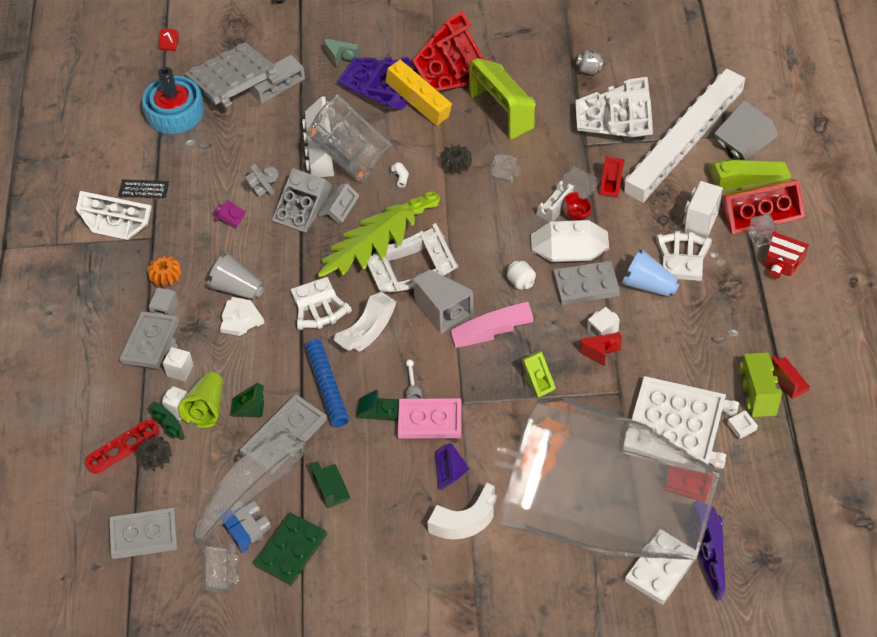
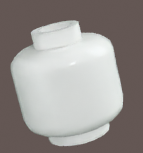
[507,261,536,290]

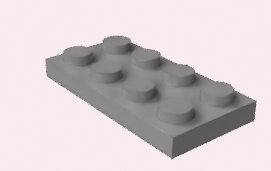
[240,394,327,477]

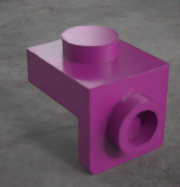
[213,200,246,229]

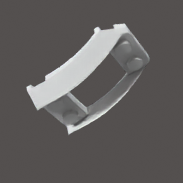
[368,223,459,292]

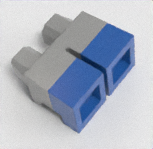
[218,501,271,554]

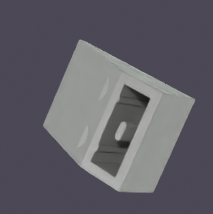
[272,168,333,233]

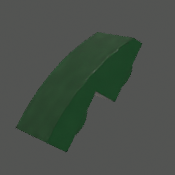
[149,401,185,441]

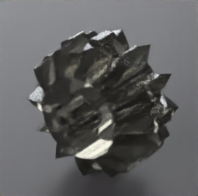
[441,144,472,175]
[135,435,172,472]

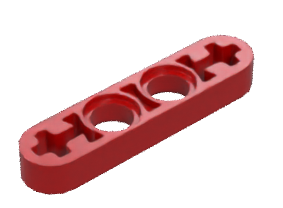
[85,419,160,474]

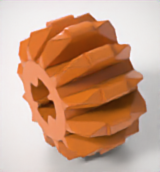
[147,255,181,288]

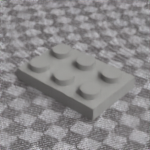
[554,261,620,305]
[120,311,179,369]
[110,508,178,559]

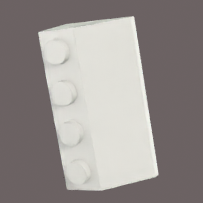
[302,96,334,177]

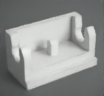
[536,181,574,222]

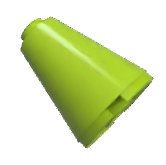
[178,372,223,428]

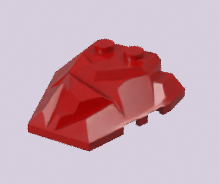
[411,10,491,91]

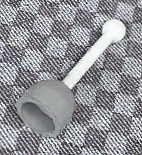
[406,359,423,399]

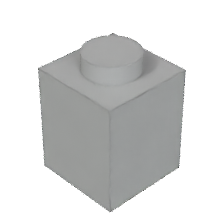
[149,288,179,316]

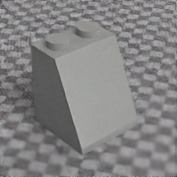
[714,100,778,160]
[413,270,474,334]

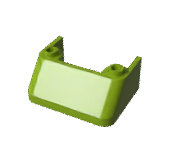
[469,58,536,140]

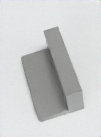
[317,183,360,224]

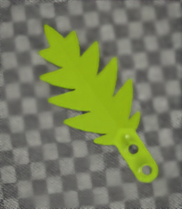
[318,192,440,277]

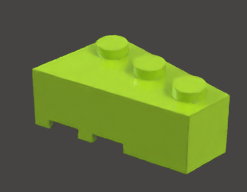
[739,352,782,417]

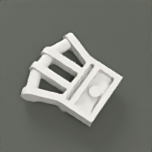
[656,231,712,281]
[291,277,352,330]

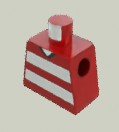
[765,232,809,279]

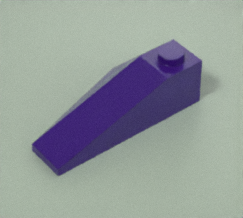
[686,501,725,601]

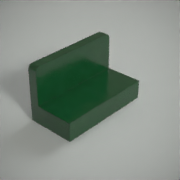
[310,461,350,509]

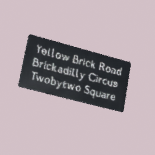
[118,179,170,199]

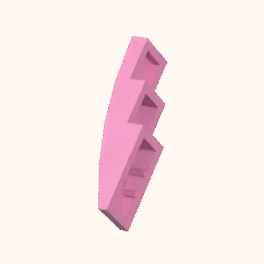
[451,302,533,348]

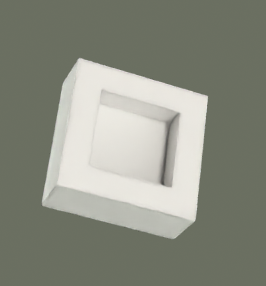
[727,410,758,439]

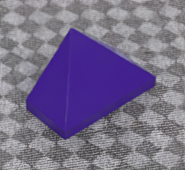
[435,443,470,490]

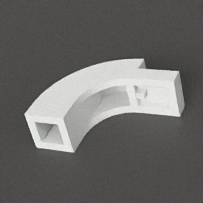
[334,292,396,352]
[428,483,497,539]

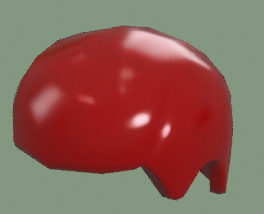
[563,192,592,221]

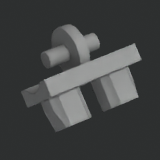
[245,164,279,197]

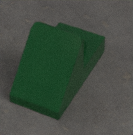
[230,382,264,417]
[356,390,399,421]

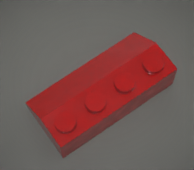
[720,179,805,234]

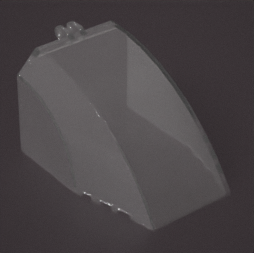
[494,397,721,560]

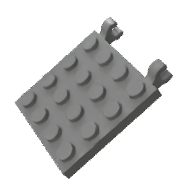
[185,43,279,107]

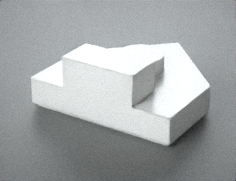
[220,297,264,336]

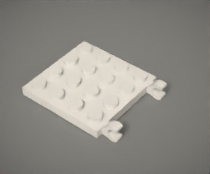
[624,376,739,469]

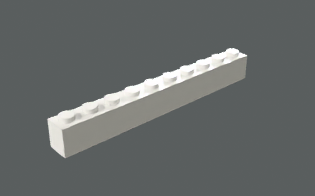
[624,69,745,203]

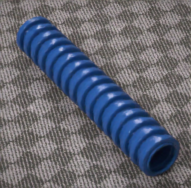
[305,339,349,427]

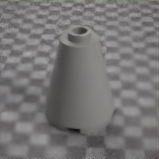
[207,252,264,300]

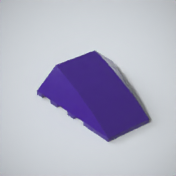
[337,57,419,109]

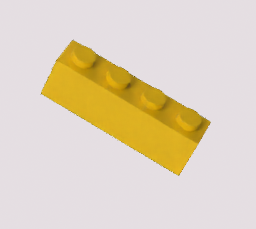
[385,60,452,126]

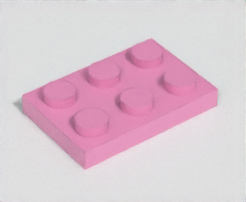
[398,399,462,439]

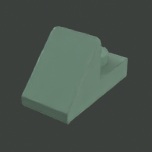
[324,38,360,68]

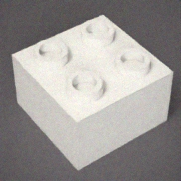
[683,181,723,239]

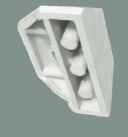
[76,191,152,240]
[531,220,609,262]

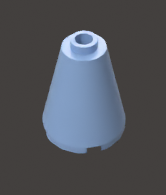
[622,248,680,297]

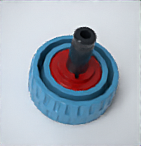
[142,67,204,134]

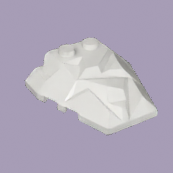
[576,77,653,137]

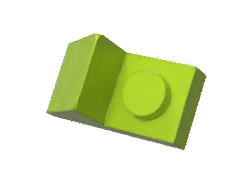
[521,351,556,398]

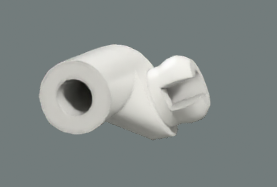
[391,162,409,188]

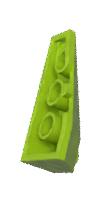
[707,159,791,192]

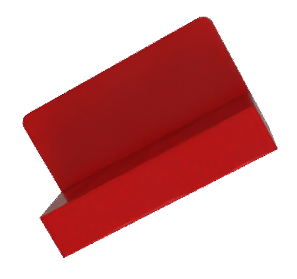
[771,355,810,399]

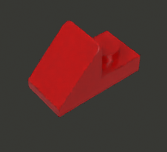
[600,156,625,197]
[580,332,622,366]

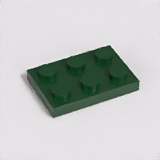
[254,512,327,586]

